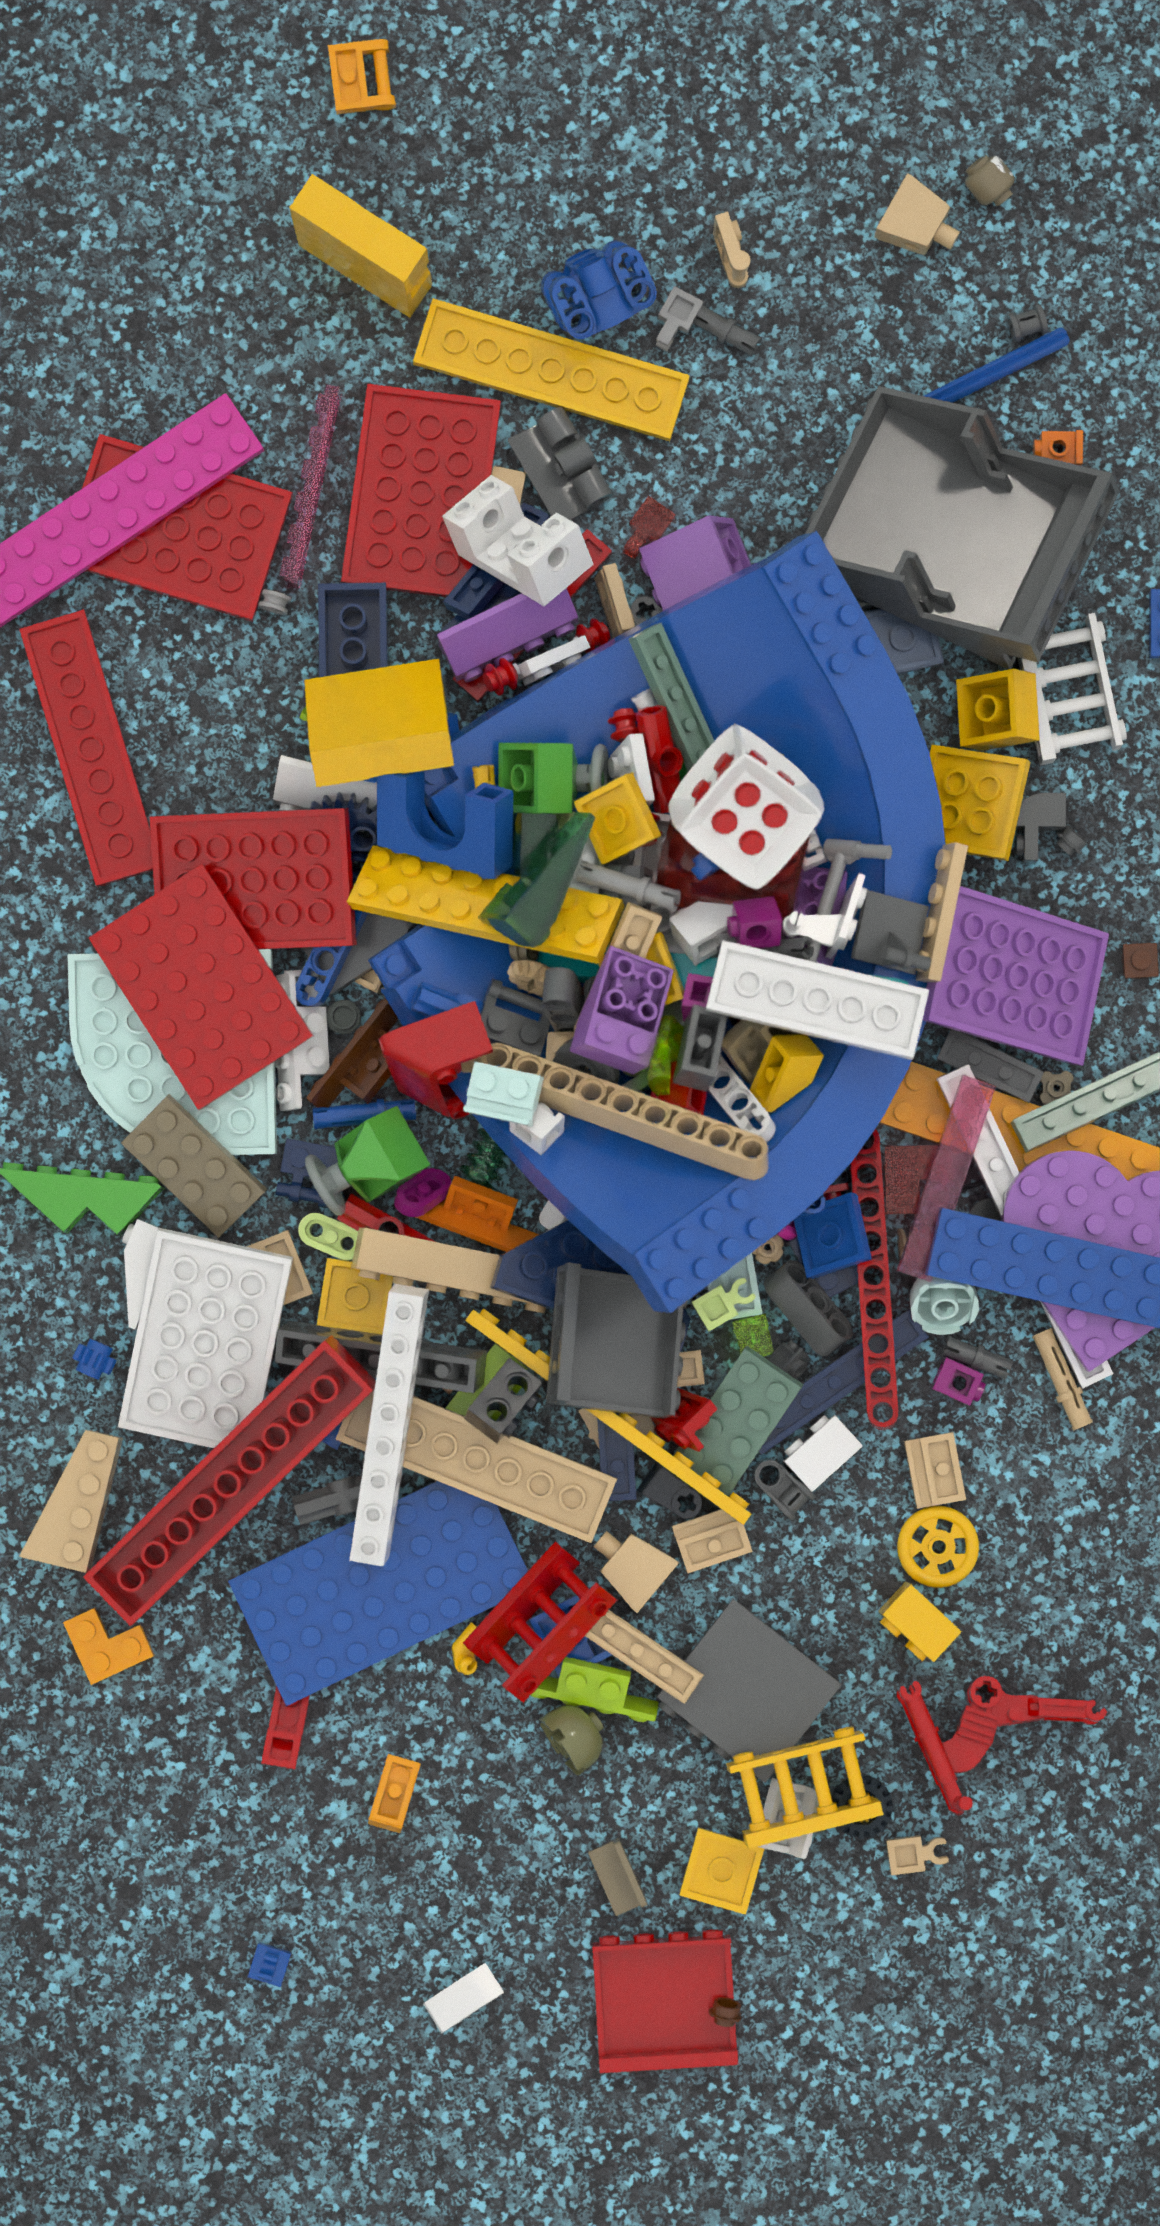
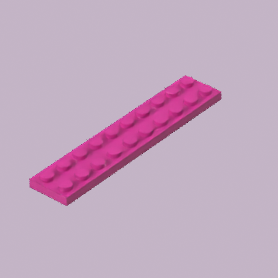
[0,393,264,628]

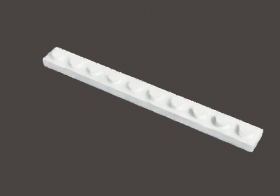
[936,1064,1113,1389]

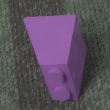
[639,515,751,611]

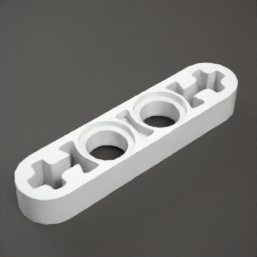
[708,1055,775,1142]

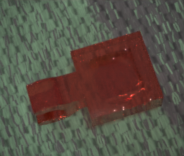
[623,495,676,559]

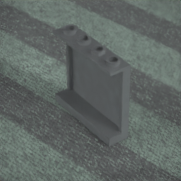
[546,1262,688,1419]
[656,1598,842,1783]

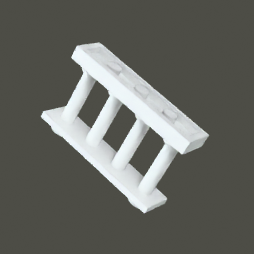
[1017,613,1127,766]

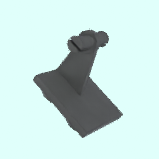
[851,890,931,974]

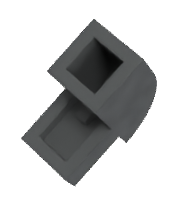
[1015,793,1066,864]

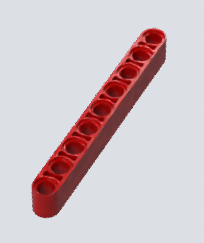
[850,1129,898,1430]

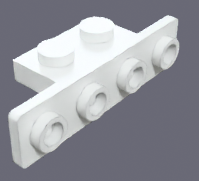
[275,973,330,1111]

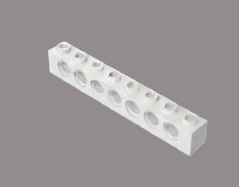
[350,1284,429,1566]

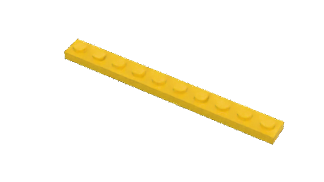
[465,1308,751,1525]

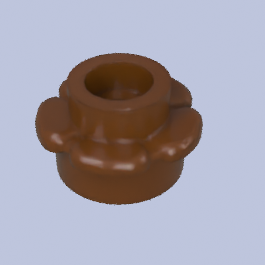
[709,1997,742,2027]

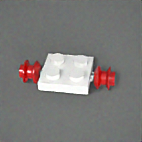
[483,618,610,696]
[608,708,663,847]

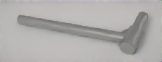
[803,839,892,963]

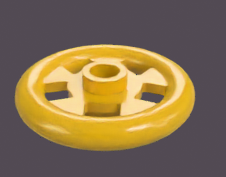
[897,1506,979,1588]

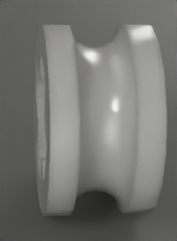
[258,589,292,615]

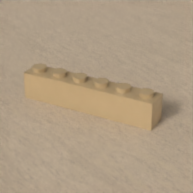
[351,1227,546,1314]

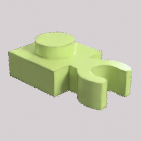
[691,1278,756,1332]

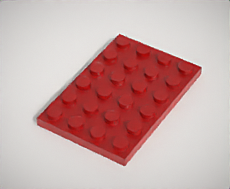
[341,384,501,597]
[82,434,293,622]
[149,808,357,949]
[88,864,314,1110]

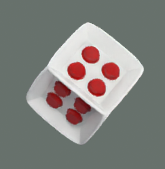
[669,724,824,890]

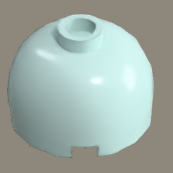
[910,1271,979,1335]

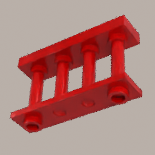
[463,1541,617,1703]

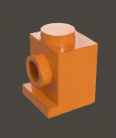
[1033,430,1083,466]

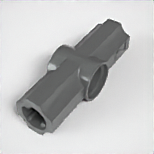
[292,1475,362,1525]

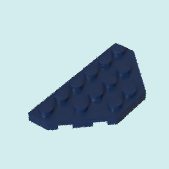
[490,1220,691,1352]

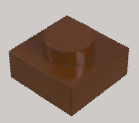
[1121,943,1159,979]

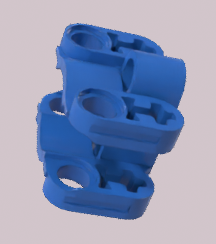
[541,240,657,339]

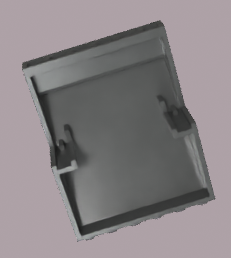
[805,386,1120,669]

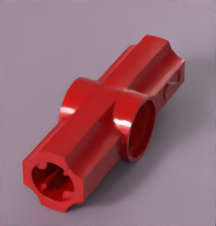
[636,705,683,814]
[337,1194,436,1242]

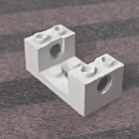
[442,475,594,606]

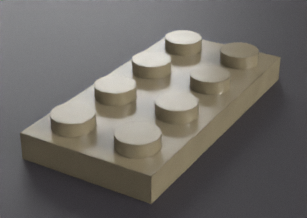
[121,1094,267,1238]

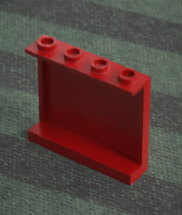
[592,1929,738,2073]

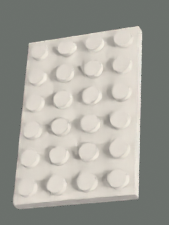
[118,1228,293,1448]

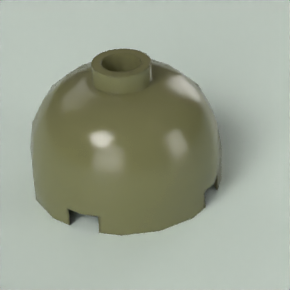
[539,1705,604,1776]

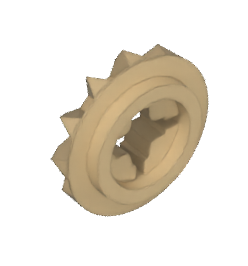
[507,960,550,997]

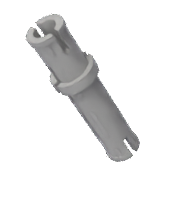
[576,860,681,912]

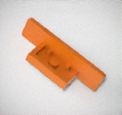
[415,1176,539,1252]

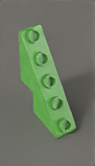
[0,1162,165,1236]

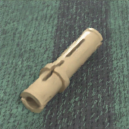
[1032,1328,1093,1431]

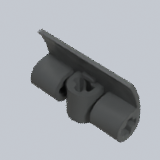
[508,407,613,520]

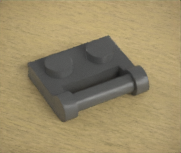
[480,978,550,1057]

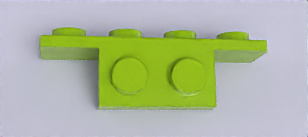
[530,1657,659,1722]

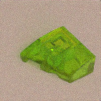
[647,1015,684,1096]

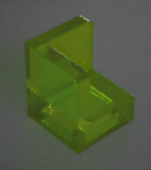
[731,1314,774,1357]

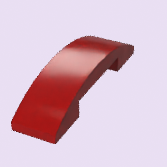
[261,1685,310,1770]

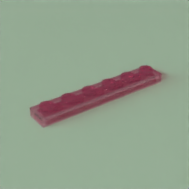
[280,384,341,589]
[896,1075,996,1282]

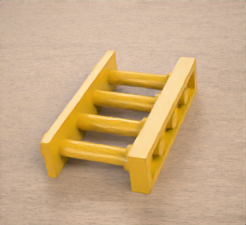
[726,1726,883,1848]

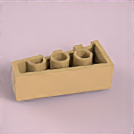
[19,1430,123,1573]

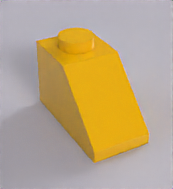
[750,1034,824,1113]

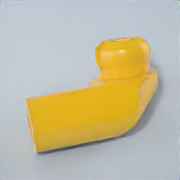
[451,1622,477,1675]

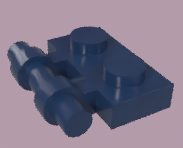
[276,1138,345,1209]

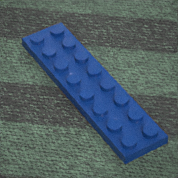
[925,1208,1160,1329]

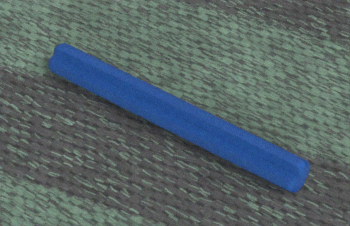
[924,327,1070,403]

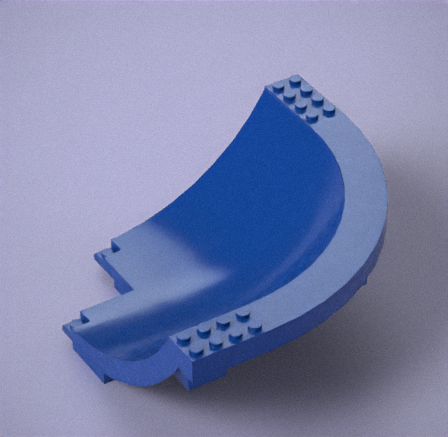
[368,531,945,1313]

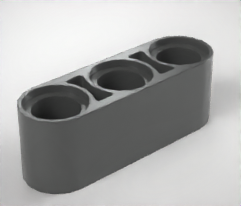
[764,1260,853,1356]

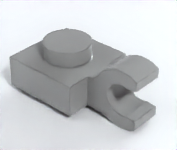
[655,286,704,351]

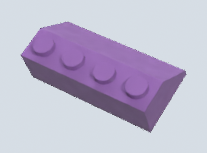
[437,588,578,682]

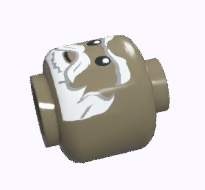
[965,154,1015,206]

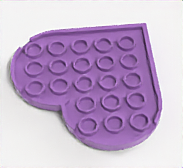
[1001,1151,1160,1372]

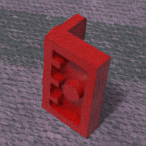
[650,1388,718,1452]

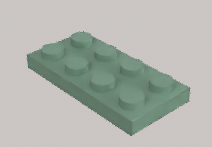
[673,1346,804,1496]

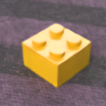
[956,669,1040,751]
[878,1581,962,1662]

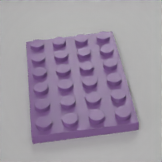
[922,886,1109,1066]

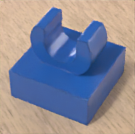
[248,1942,292,1987]

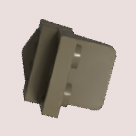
[721,1016,802,1086]

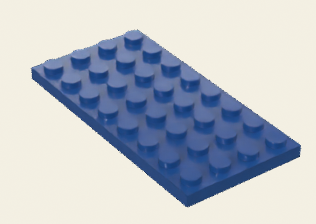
[228,1481,528,1706]

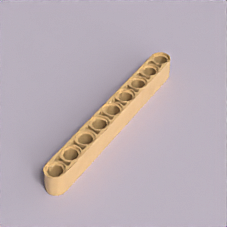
[481,1043,769,1180]

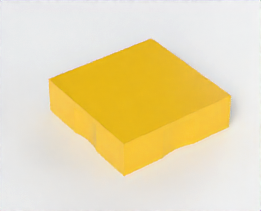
[289,174,432,318]
[304,659,454,787]

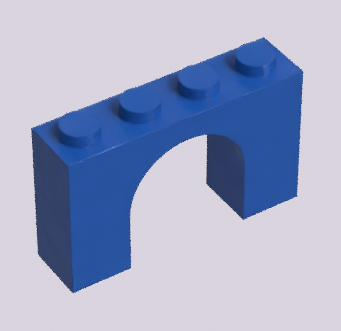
[377,770,513,879]

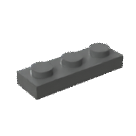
[937,1029,1044,1103]

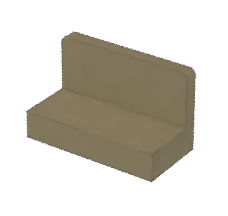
[588,1838,648,1916]

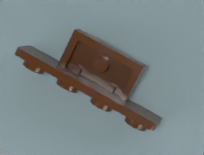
[306,998,398,1108]

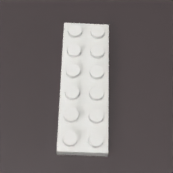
[706,940,929,1060]

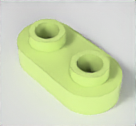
[298,1213,358,1261]

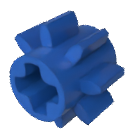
[72,1338,117,1380]

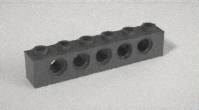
[275,1321,487,1393]

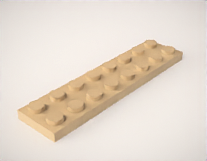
[336,1390,617,1543]

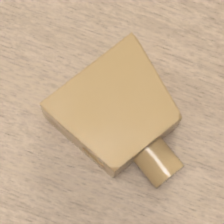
[874,173,960,255]
[593,1531,679,1613]

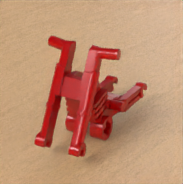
[896,1676,1107,1816]

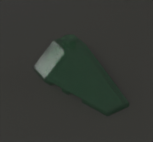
[478,812,596,948]

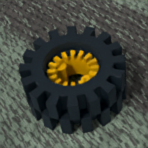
[831,1774,894,1839]

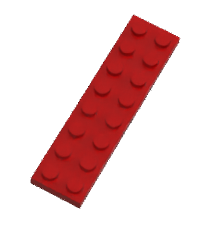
[19,610,153,887]

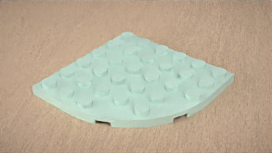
[68,949,277,1155]

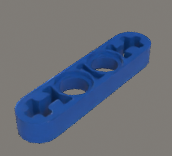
[295,884,368,1007]

